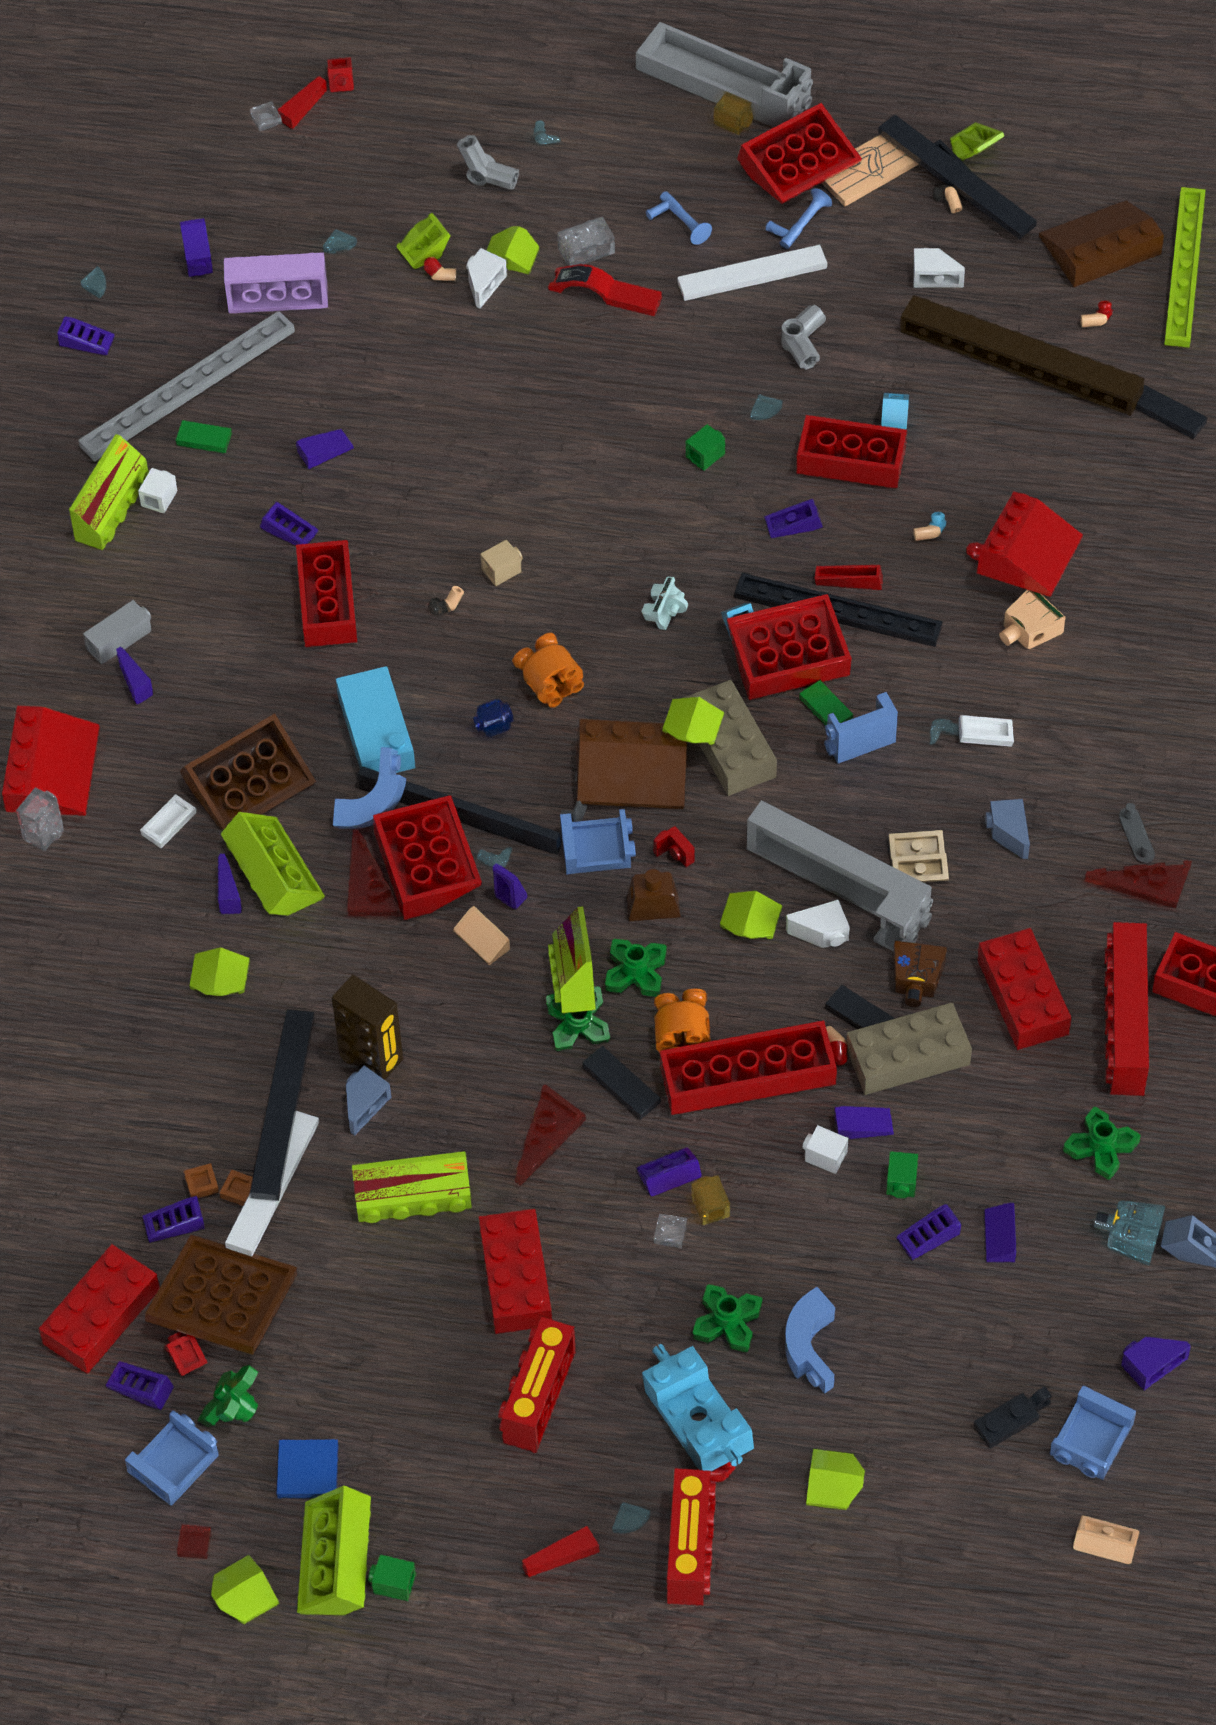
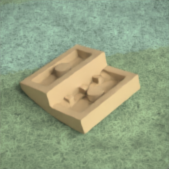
[888,830,949,882]

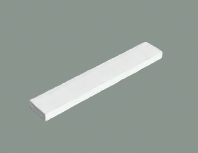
[677,245,827,301]
[225,1111,319,1256]

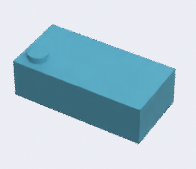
[336,666,415,773]

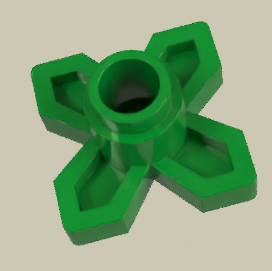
[605,939,667,997]
[546,986,610,1051]
[1063,1107,1141,1180]
[693,1284,763,1352]
[198,1365,258,1427]

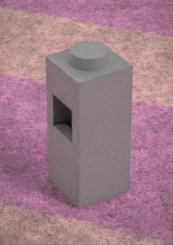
[83,600,152,665]

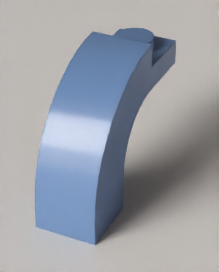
[333,747,406,829]
[785,1287,835,1394]

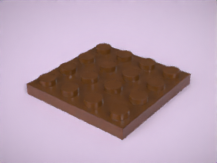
[145,1235,297,1355]

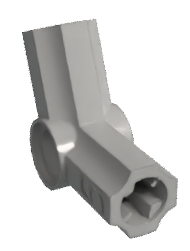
[457,135,519,190]
[781,304,826,370]

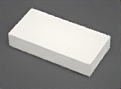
[958,715,1014,747]
[140,794,197,848]

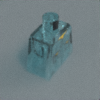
[1094,1200,1165,1266]

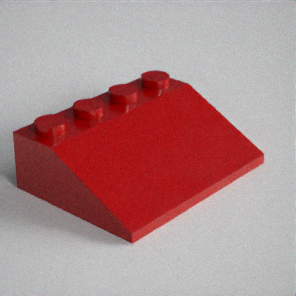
[737,103,862,204]
[976,491,1083,597]
[727,594,852,700]
[2,706,100,816]
[373,795,482,920]

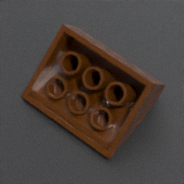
[1039,200,1164,287]
[179,713,316,831]
[577,719,687,809]

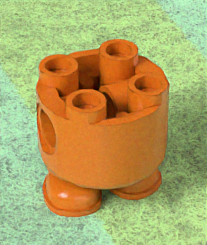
[512,633,584,708]
[654,988,711,1053]

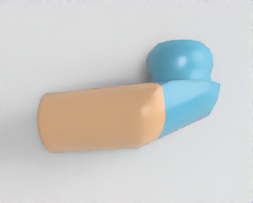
[913,512,946,541]

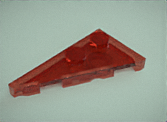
[348,830,401,916]
[1084,860,1192,909]
[515,1084,586,1186]

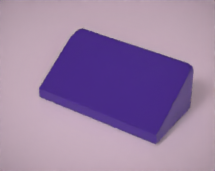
[637,1147,702,1196]
[984,1203,1016,1262]

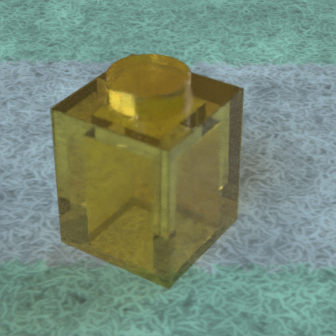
[714,92,753,135]
[691,1175,730,1225]

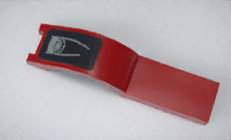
[548,264,662,317]

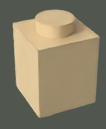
[480,539,523,586]

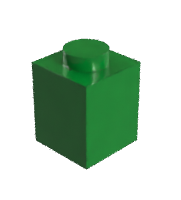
[686,424,725,471]
[886,1151,918,1198]
[368,1555,416,1601]

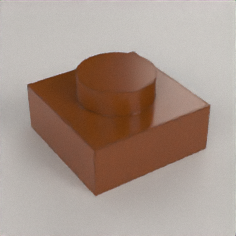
[184,1163,219,1198]
[219,1169,253,1206]

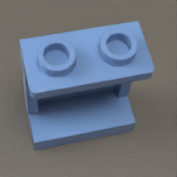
[824,692,898,764]
[560,809,636,874]
[1050,1385,1136,1480]
[125,1410,219,1506]

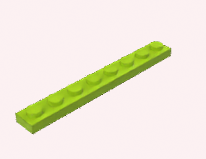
[1164,187,1206,348]

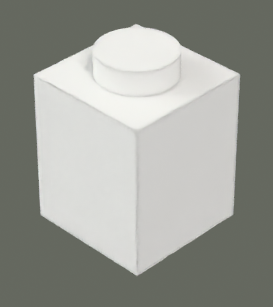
[138,468,177,514]
[803,1125,848,1174]

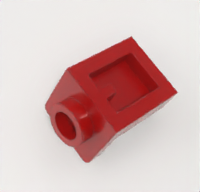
[327,57,354,92]
[653,826,695,867]
[163,1332,208,1377]

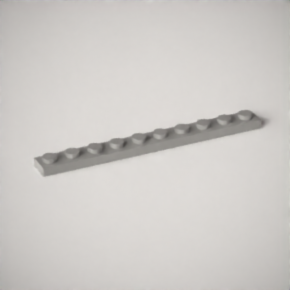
[78,311,295,462]

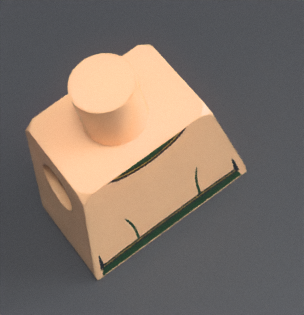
[999,590,1065,649]

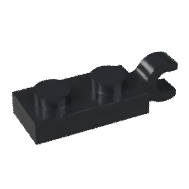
[974,1387,1052,1449]

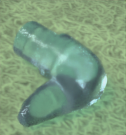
[534,120,561,145]
[930,718,959,744]
[477,847,512,867]

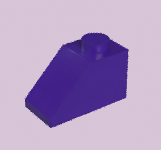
[180,218,213,277]
[1121,1337,1191,1390]

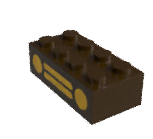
[331,974,403,1080]

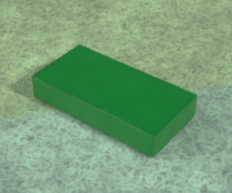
[176,420,232,453]
[799,680,854,725]

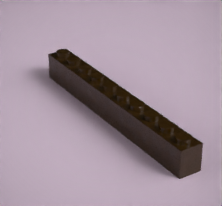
[900,295,1145,416]

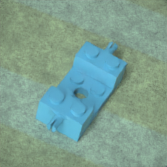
[642,1344,754,1472]

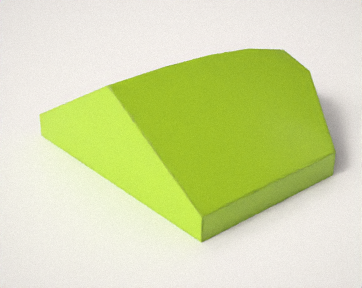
[950,122,1004,161]
[396,213,451,269]
[486,226,539,274]
[663,697,724,745]
[720,891,782,939]
[189,947,250,996]
[806,1449,865,1510]
[211,1555,279,1624]

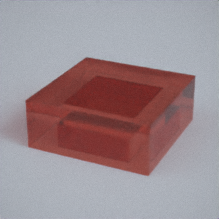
[177,1524,212,1559]

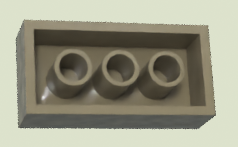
[684,680,777,796]
[847,1002,972,1095]

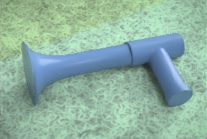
[766,188,832,249]
[646,191,712,244]

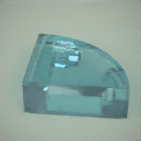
[323,229,357,253]
[81,266,106,298]
[751,395,783,420]
[613,1502,651,1533]

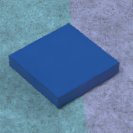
[277,1439,339,1498]

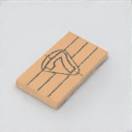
[822,135,919,207]

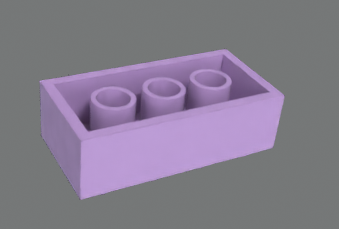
[224,252,328,314]

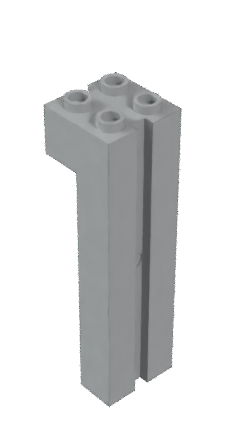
[636,22,813,128]
[747,800,933,951]

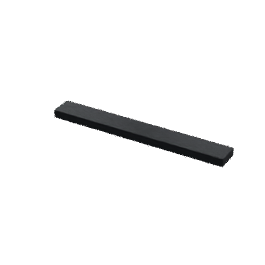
[878,115,1037,239]
[734,573,943,647]
[358,767,561,855]
[250,1009,315,1201]

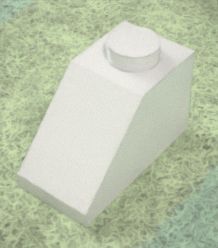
[466,248,507,308]
[913,248,965,288]
[786,900,850,948]

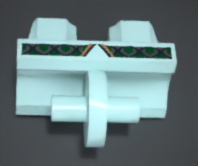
[642,577,688,630]

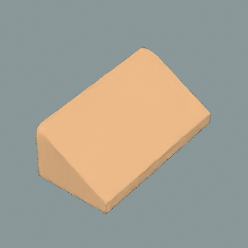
[453,906,510,965]
[1073,1515,1140,1564]

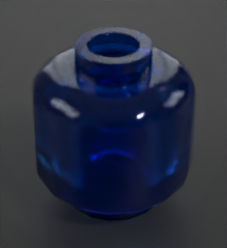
[473,699,514,737]

